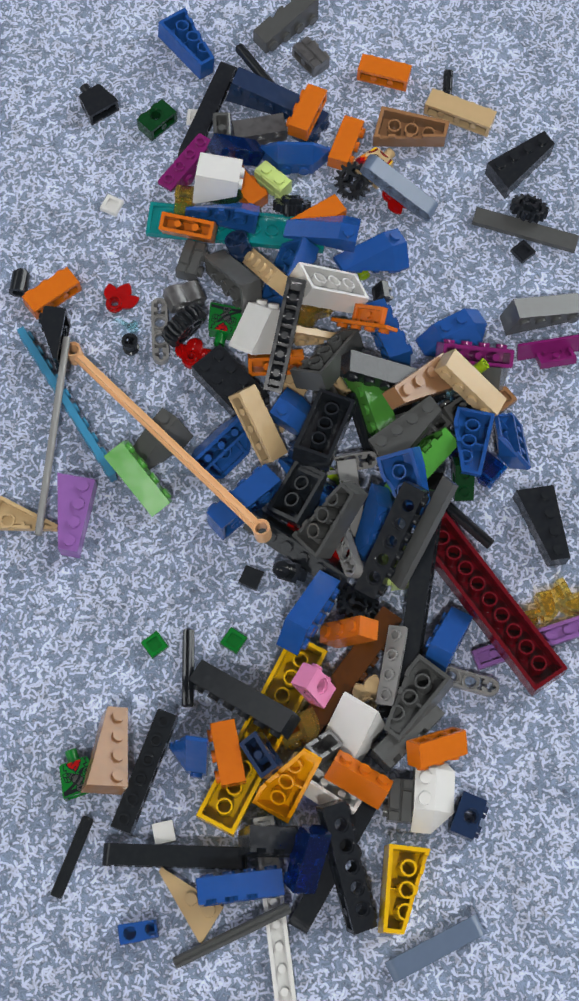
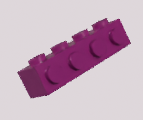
[435,339,515,368]

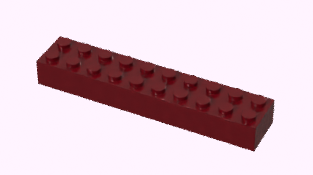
[435,512,568,696]

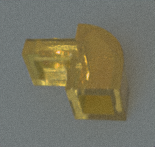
[174,185,195,216]
[297,305,333,328]
[552,577,579,617]
[525,589,559,627]
[282,707,320,750]

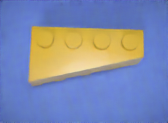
[378,844,431,935]

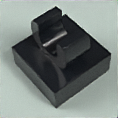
[371,280,394,302]

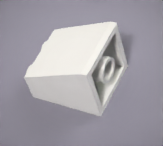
[192,152,245,204]
[229,299,281,355]
[325,691,385,762]

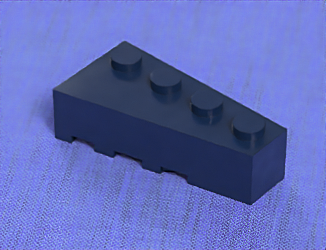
[225,67,300,119]

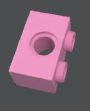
[291,662,336,709]

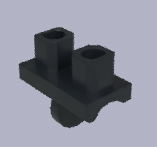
[273,560,308,584]

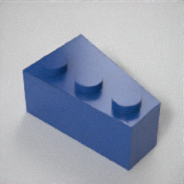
[425,607,473,672]

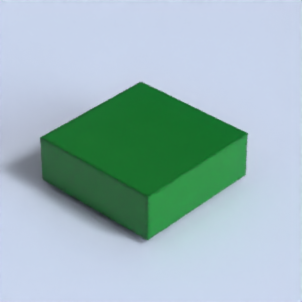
[220,627,248,655]
[141,631,169,659]

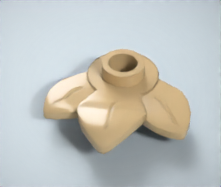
[352,675,379,709]

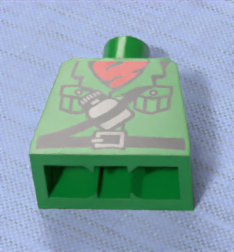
[208,302,242,347]
[59,748,90,801]

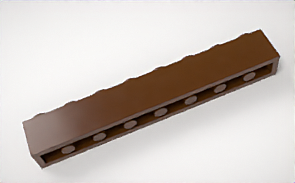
[290,606,403,747]

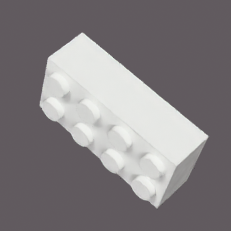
[289,262,369,313]

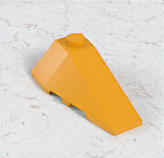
[252,748,323,824]

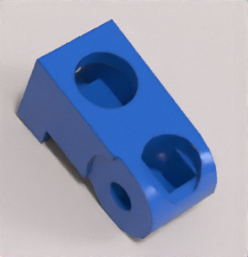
[117,920,159,946]

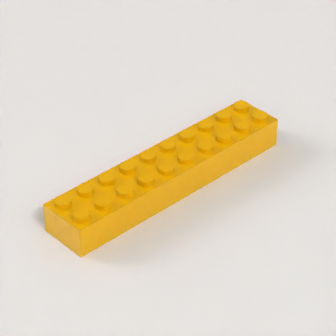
[196,642,328,837]

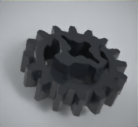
[334,161,373,201]
[510,194,549,223]
[273,195,311,217]
[336,585,380,619]

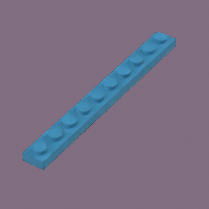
[17,326,117,482]

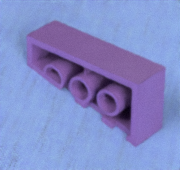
[57,473,98,558]

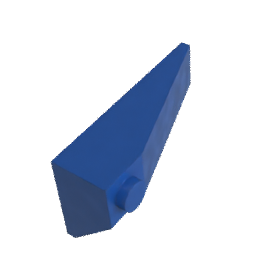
[283,215,361,253]

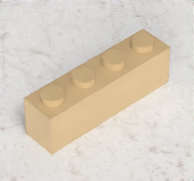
[423,88,497,137]
[242,248,288,296]
[434,349,506,416]
[228,384,288,465]

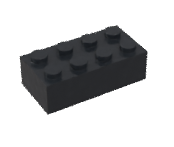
[191,344,269,417]
[292,388,356,472]

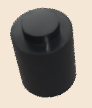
[9,268,30,297]

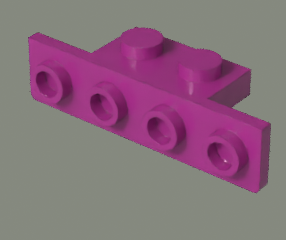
[158,133,213,192]
[516,334,579,369]

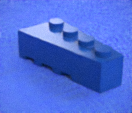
[158,8,214,79]
[365,298,413,366]
[196,865,285,907]

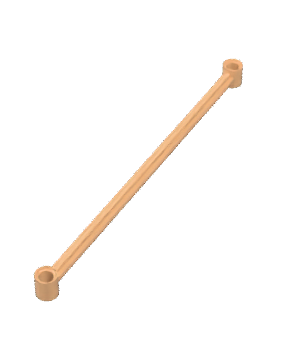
[68,342,272,543]

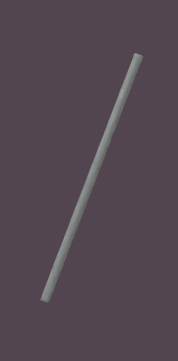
[34,336,71,536]

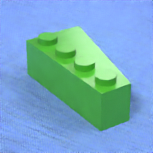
[104,440,172,517]

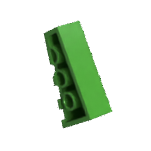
[344,378,396,436]
[384,427,457,499]

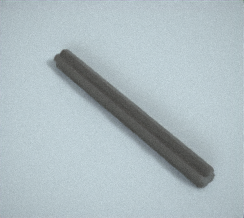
[173,903,291,968]

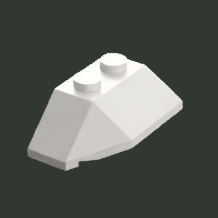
[288,752,362,814]
[410,762,455,834]

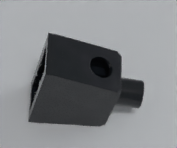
[79,83,119,125]

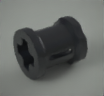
[121,333,139,355]

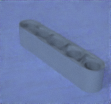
[360,154,438,221]
[385,914,486,983]

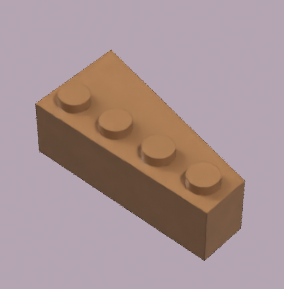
[373,106,450,147]
[382,352,453,410]
[80,706,128,795]

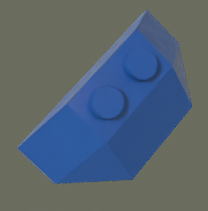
[261,141,331,175]
[415,308,487,357]
[494,412,531,470]
[191,415,251,479]
[354,483,401,562]

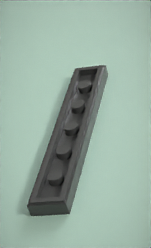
[472,207,579,253]
[390,476,458,590]

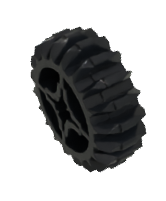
[161,303,207,347]

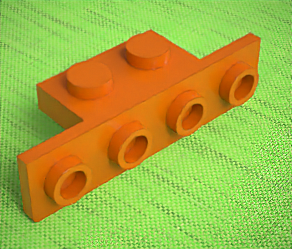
[331,303,398,335]

